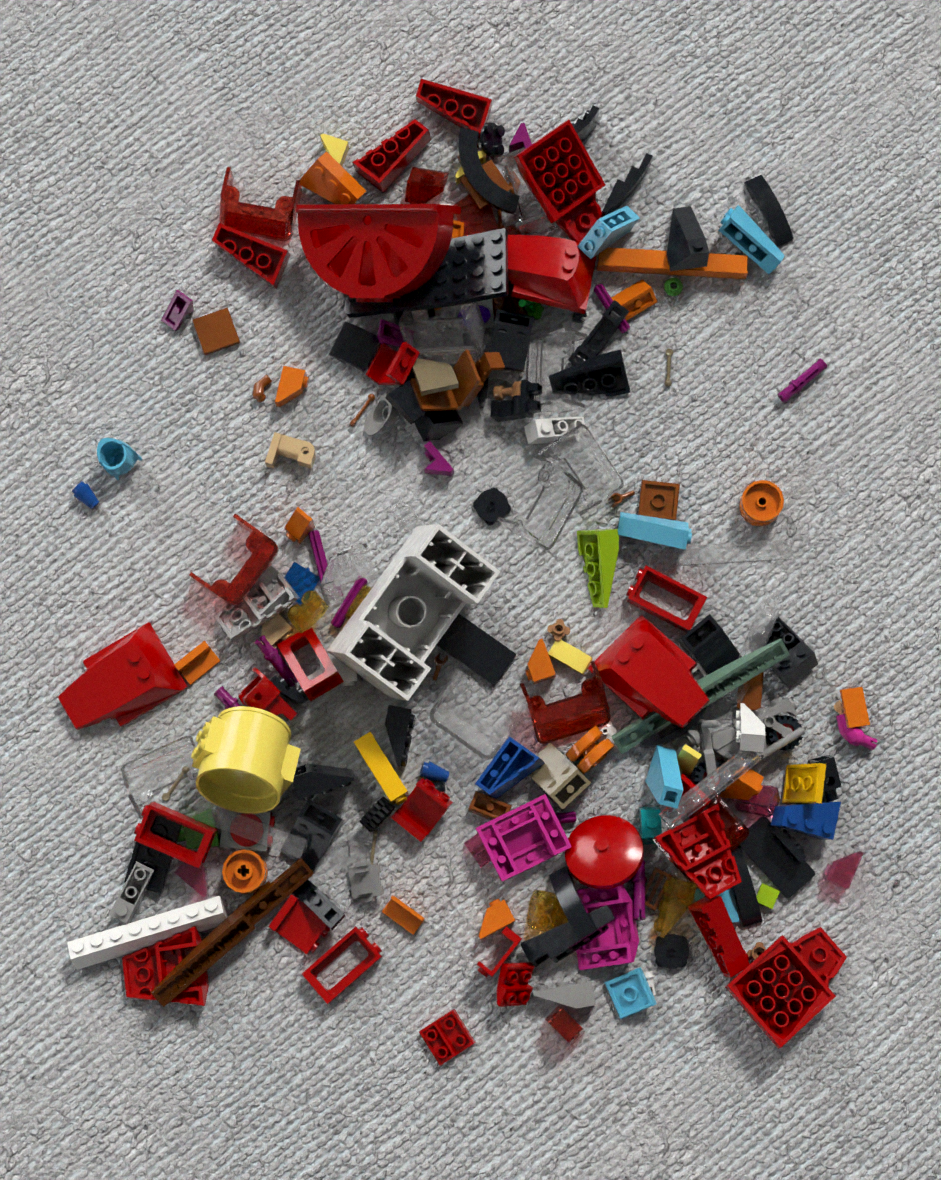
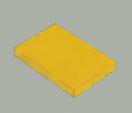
[782,763,826,804]

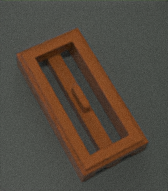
[645,867,672,911]

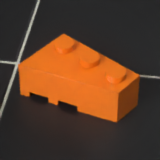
[297,152,366,204]

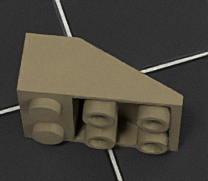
[528,743,591,811]

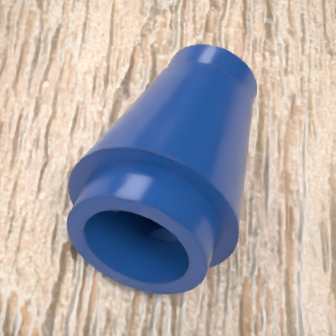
[72,481,100,509]
[419,761,449,782]

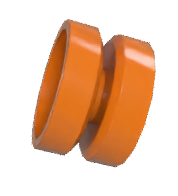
[739,480,784,527]
[565,726,615,774]
[222,849,268,894]

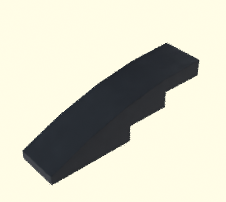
[602,153,653,216]

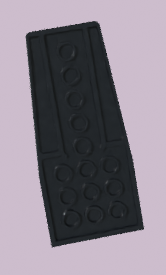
[345,228,508,318]

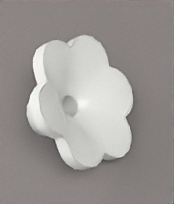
[595,720,617,743]

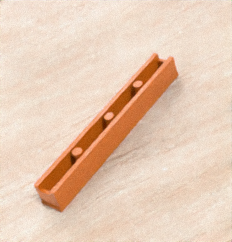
[597,247,748,279]

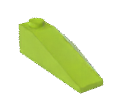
[577,529,619,608]

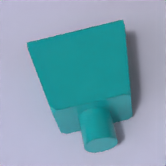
[639,807,662,845]

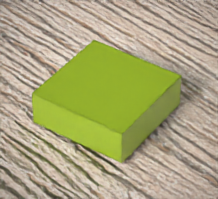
[756,883,780,909]

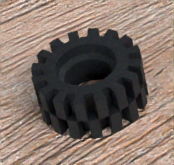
[360,797,395,833]

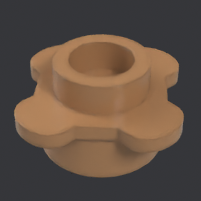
[547,619,570,641]
[747,942,766,960]

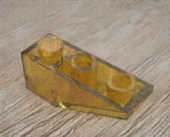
[653,876,697,938]

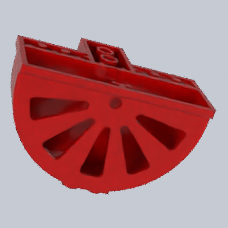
[296,204,461,302]

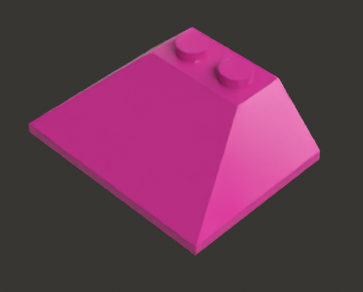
[475,794,572,882]
[576,885,639,970]

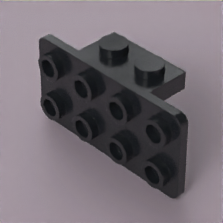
[736,816,815,898]

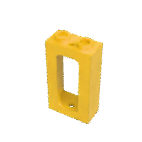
[354,732,409,806]

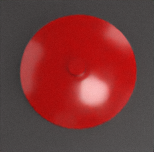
[565,815,644,889]

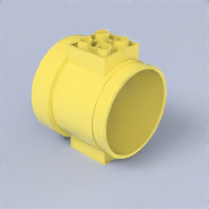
[191,706,301,814]

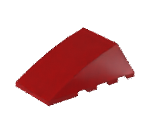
[654,804,742,900]
[122,926,209,1006]

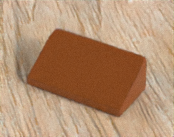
[737,672,764,711]
[468,791,512,820]

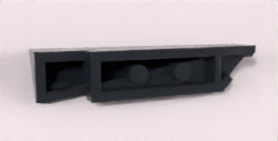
[521,905,615,967]

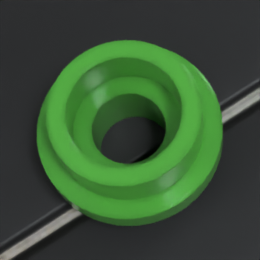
[664,278,683,296]

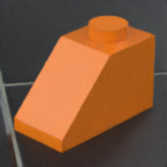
[275,366,309,407]
[284,507,315,544]
[525,638,556,685]
[719,765,764,800]
[479,898,515,940]

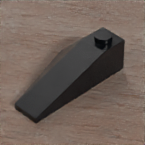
[549,349,630,397]

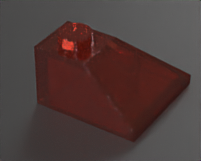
[405,167,449,204]

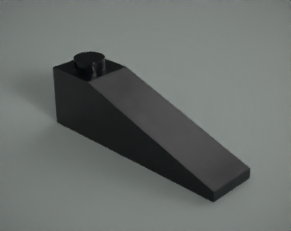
[666,206,709,271]
[405,371,463,442]

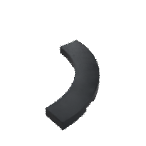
[458,128,520,215]

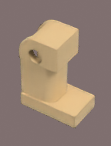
[265,432,316,469]

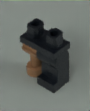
[490,380,542,422]

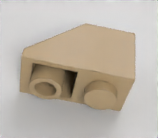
[260,614,293,655]

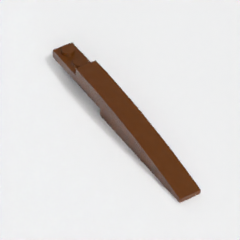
[151,858,314,1007]

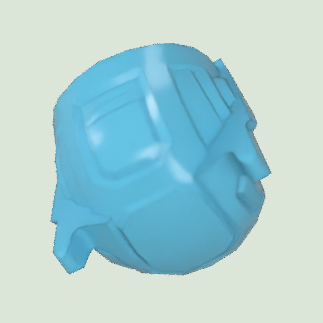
[97,438,142,480]

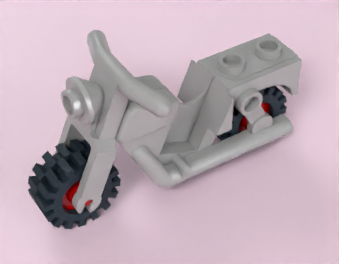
[686,696,805,796]

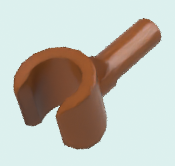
[608,490,635,508]
[432,653,448,681]

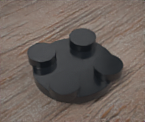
[480,122,505,156]
[473,488,511,526]
[654,934,689,969]

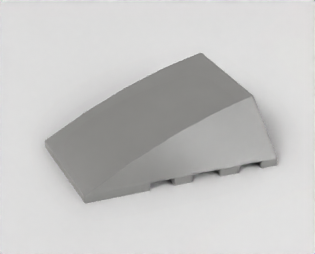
[215,555,300,641]

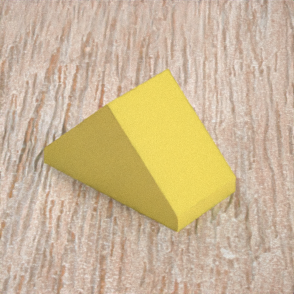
[320,134,349,167]

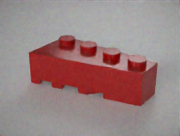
[416,79,492,139]
[352,119,432,193]
[212,223,290,289]
[688,896,750,978]

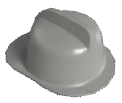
[364,394,399,435]

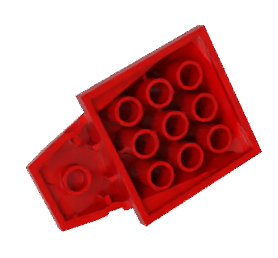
[514,120,605,243]
[508,234,596,314]
[587,615,710,728]
[58,622,188,730]
[725,927,847,1049]

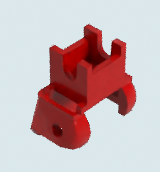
[238,667,298,720]

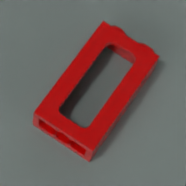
[626,565,707,633]
[277,625,344,702]
[134,801,218,868]
[302,926,382,1004]

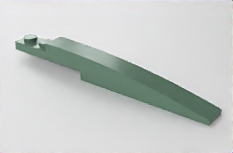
[611,639,790,754]

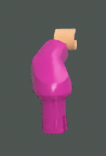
[834,700,877,750]

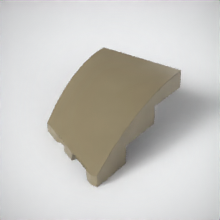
[411,358,459,396]

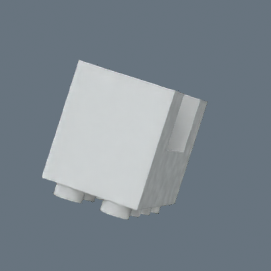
[327,524,500,701]

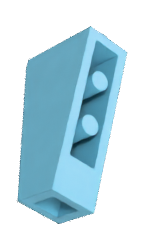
[718,205,785,274]
[577,206,640,259]
[618,512,692,550]
[645,745,683,808]

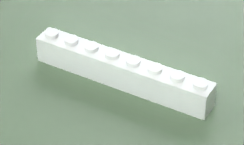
[67,896,227,970]

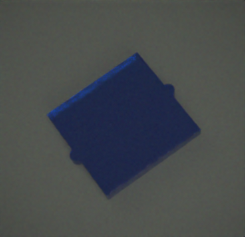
[284,562,320,606]

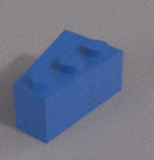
[475,736,545,799]
[771,802,841,840]

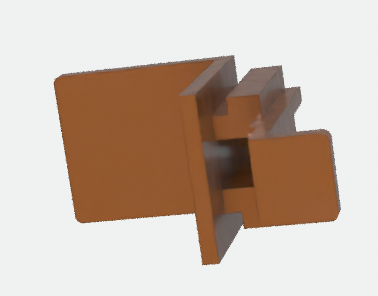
[410,350,505,411]

